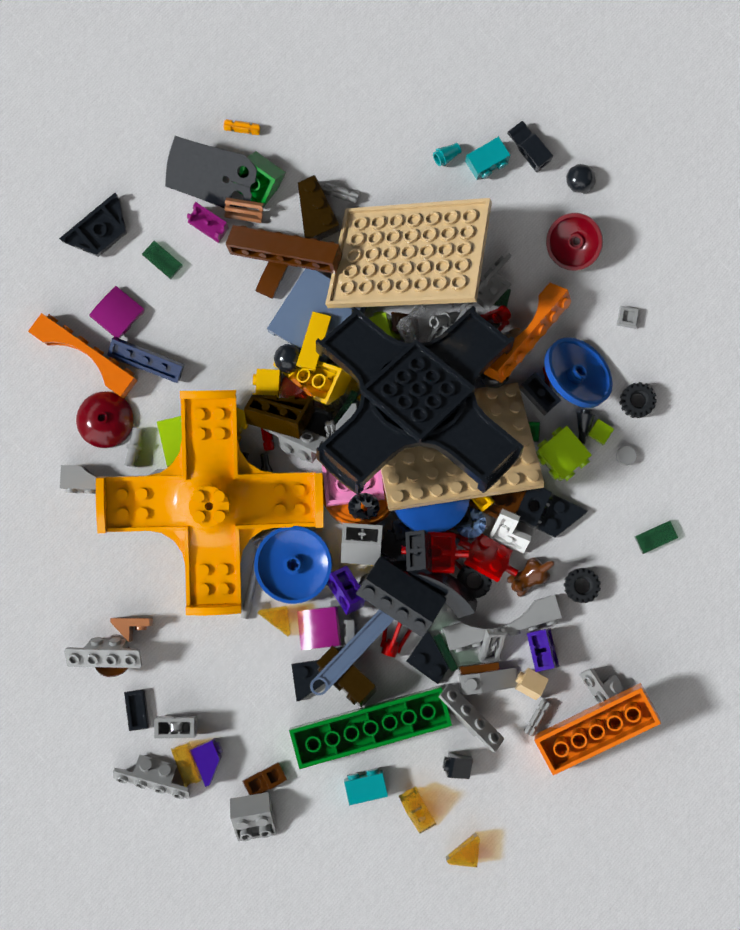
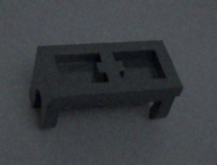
[405,530,433,575]

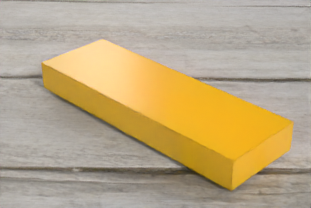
[296,311,331,371]

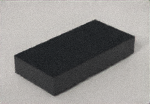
[124,689,150,731]

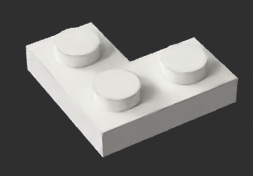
[489,509,532,553]

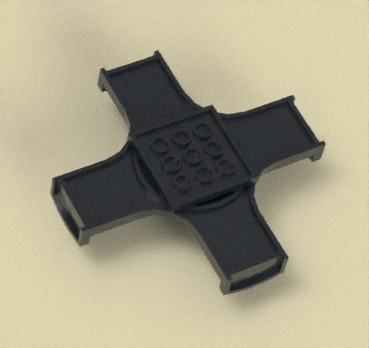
[316,306,524,495]

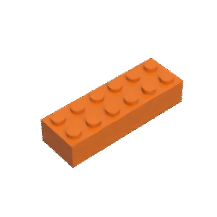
[534,683,661,775]

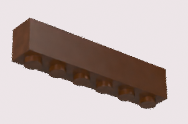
[226,225,343,274]

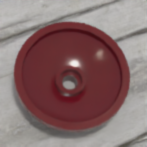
[546,213,603,271]
[76,391,134,448]

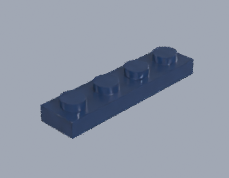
[107,337,185,383]

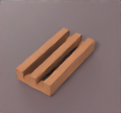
[224,197,264,223]

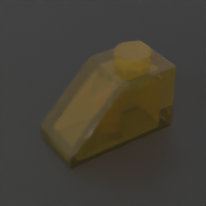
[399,786,436,834]

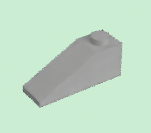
[458,667,517,695]

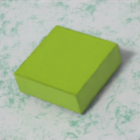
[587,419,614,445]

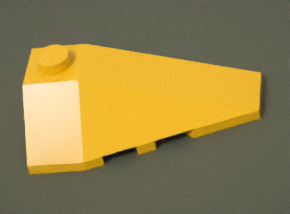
[273,361,351,405]

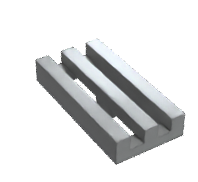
[479,629,507,662]

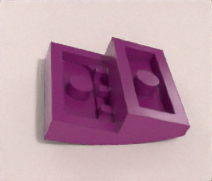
[89,286,145,339]
[297,607,342,650]

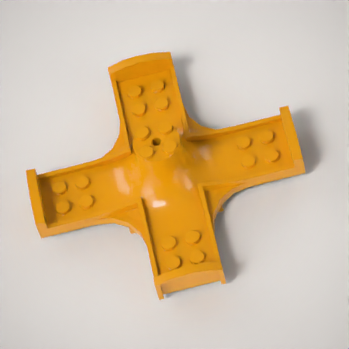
[96,390,324,616]

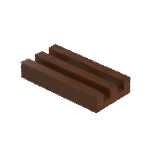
[459,661,500,675]

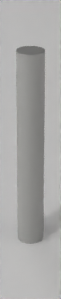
[241,561,257,619]

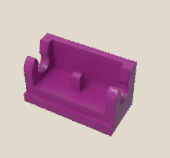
[187,202,229,243]

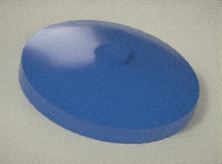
[544,337,613,408]
[395,499,470,533]
[254,526,332,604]

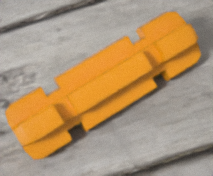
[224,119,260,135]

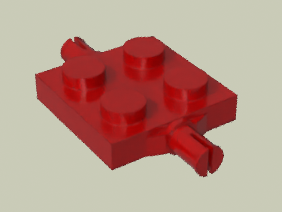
[401,532,469,573]
[457,534,519,582]

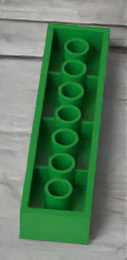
[289,685,452,769]

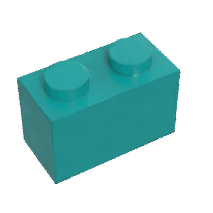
[465,136,510,180]
[344,768,388,806]

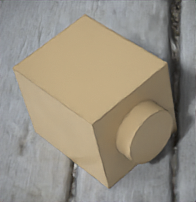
[515,668,549,700]

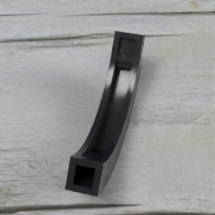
[359,561,478,619]

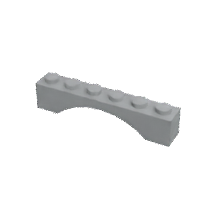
[60,465,165,494]
[442,595,562,653]

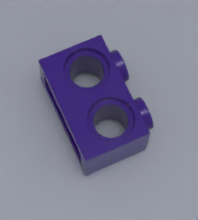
[327,566,366,615]
[527,628,559,672]

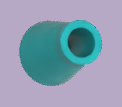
[433,143,462,166]

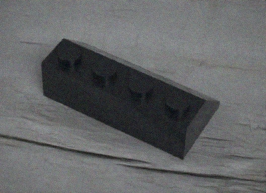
[356,555,447,637]

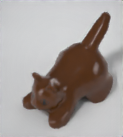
[507,557,554,597]

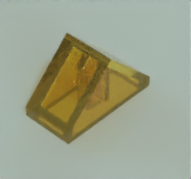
[258,606,292,637]
[446,832,480,868]

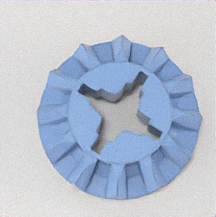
[457,508,486,538]

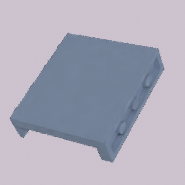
[267,268,367,365]

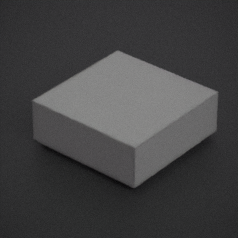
[617,306,639,329]

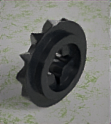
[348,493,380,521]

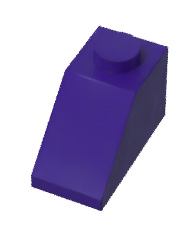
[190,738,223,787]

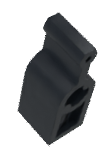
[507,121,553,173]

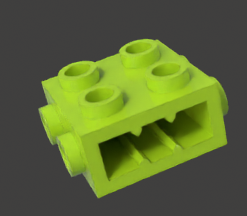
[536,426,592,481]

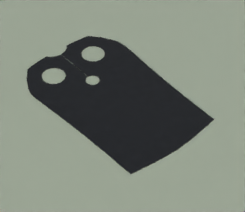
[165,136,257,209]

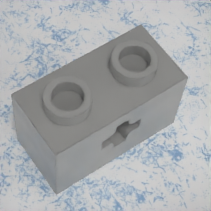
[154,715,197,738]

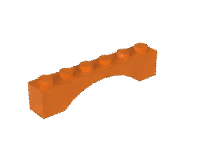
[484,282,571,383]
[28,313,137,399]

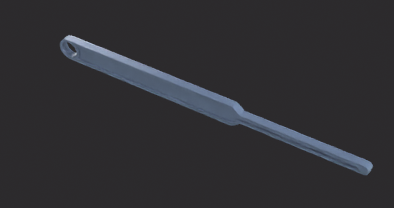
[310,520,476,695]

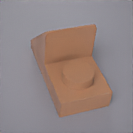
[110,618,153,642]

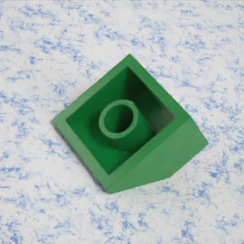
[234,151,286,208]

